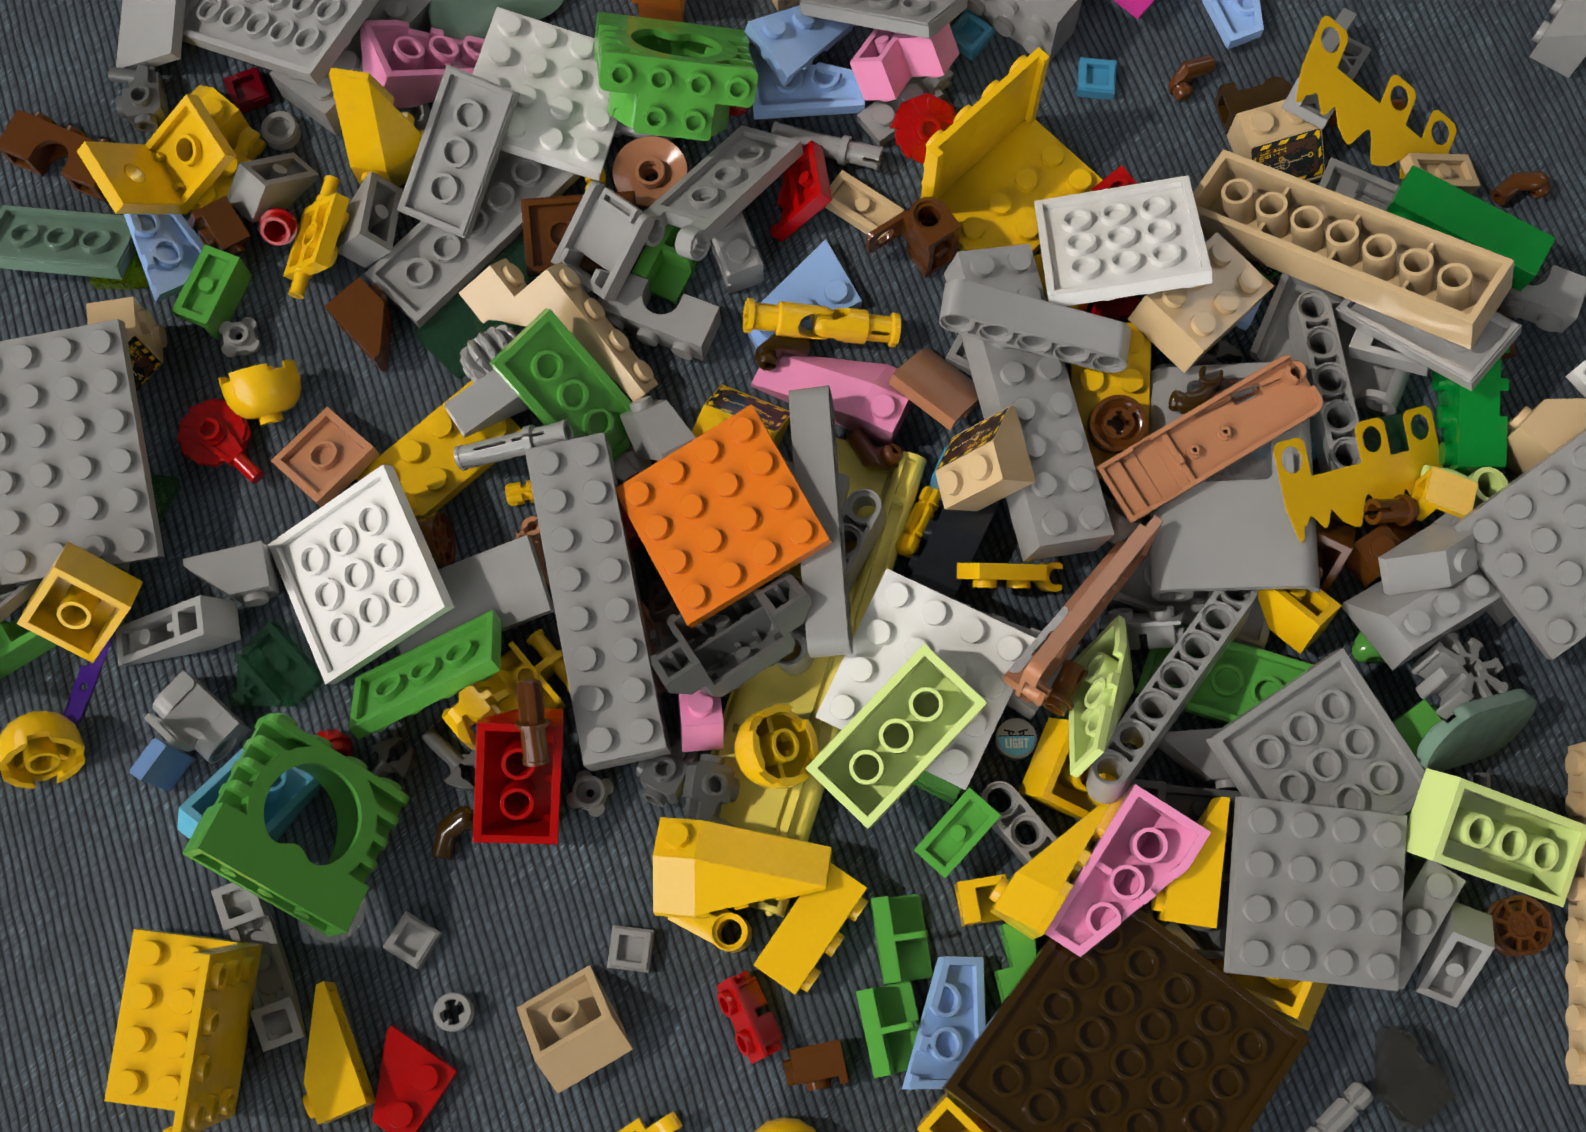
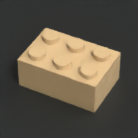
[1128,232,1274,373]

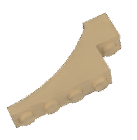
[459,258,658,401]

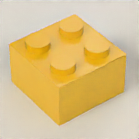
[17,541,143,663]

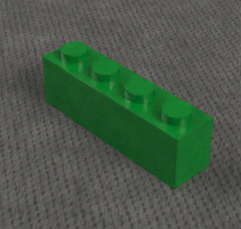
[1385,165,1556,292]

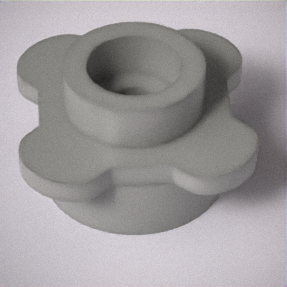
[219,317,260,357]
[566,770,614,817]

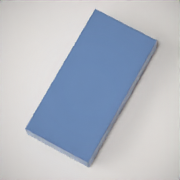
[129,738,195,792]

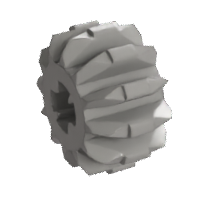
[460,325,518,383]

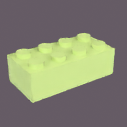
[805,643,987,829]
[1406,768,1586,907]

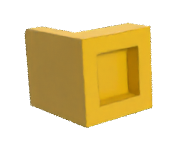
[1411,466,1478,522]
[954,874,1008,927]

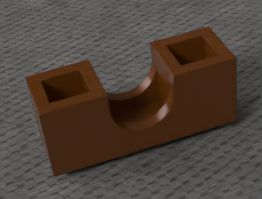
[0,109,111,204]

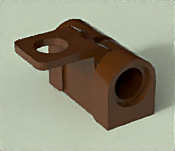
[866,197,961,278]

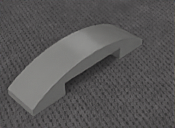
[211,882,306,1052]

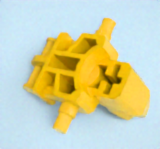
[441,629,570,750]

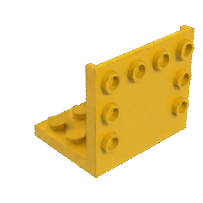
[921,47,1103,254]
[104,928,262,1132]

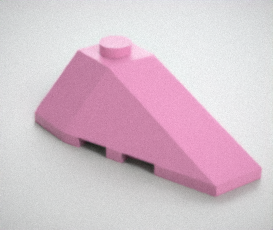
[360,20,485,108]
[751,353,913,446]
[1045,784,1211,957]

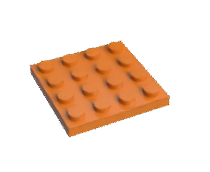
[616,404,833,628]

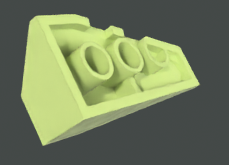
[1069,615,1134,778]

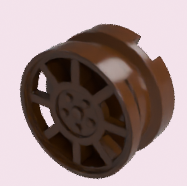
[1087,395,1147,454]
[415,512,456,568]
[1484,895,1553,957]

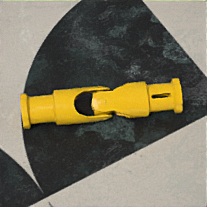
[743,297,901,348]

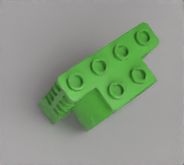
[594,11,758,141]
[182,713,410,937]

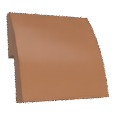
[888,347,980,430]

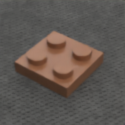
[271,407,380,507]

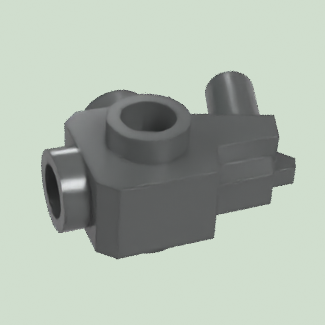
[108,65,168,132]
[636,724,699,807]
[682,754,740,827]

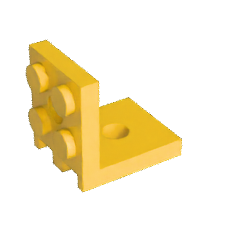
[77,94,236,214]

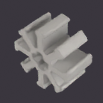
[1412,632,1508,720]

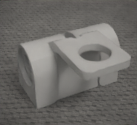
[144,670,251,764]

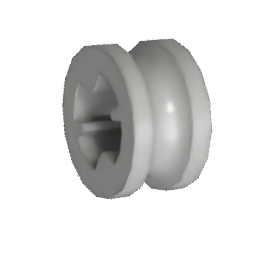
[433,993,475,1032]

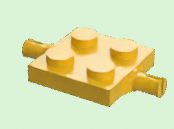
[283,175,350,299]

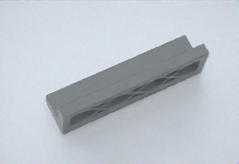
[1282,8,1371,129]

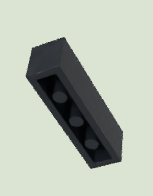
[905,498,1003,600]

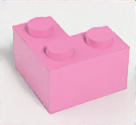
[850,23,959,102]

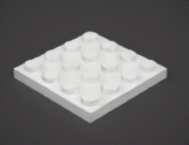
[473,7,618,181]
[1034,175,1213,307]
[268,464,454,684]
[815,569,1037,790]

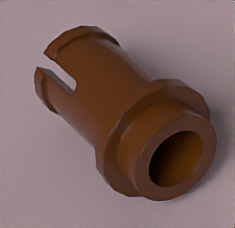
[1364,494,1419,526]
[1043,660,1088,716]

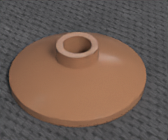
[612,136,688,208]

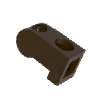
[1214,77,1293,134]

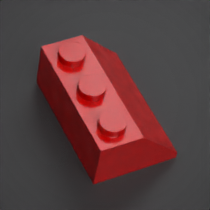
[473,708,563,844]

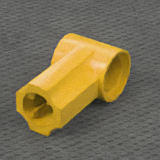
[667,909,753,953]

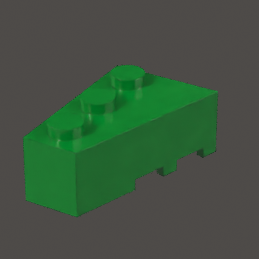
[1432,347,1510,476]

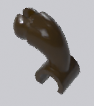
[1168,366,1223,414]

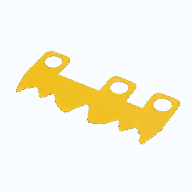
[1296,16,1457,179]
[1273,406,1443,543]

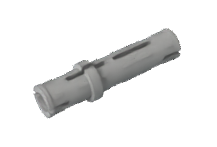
[771,121,884,171]
[454,419,574,471]

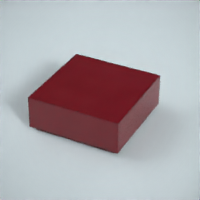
[223,66,273,114]

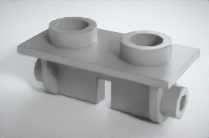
[1098,606,1185,650]

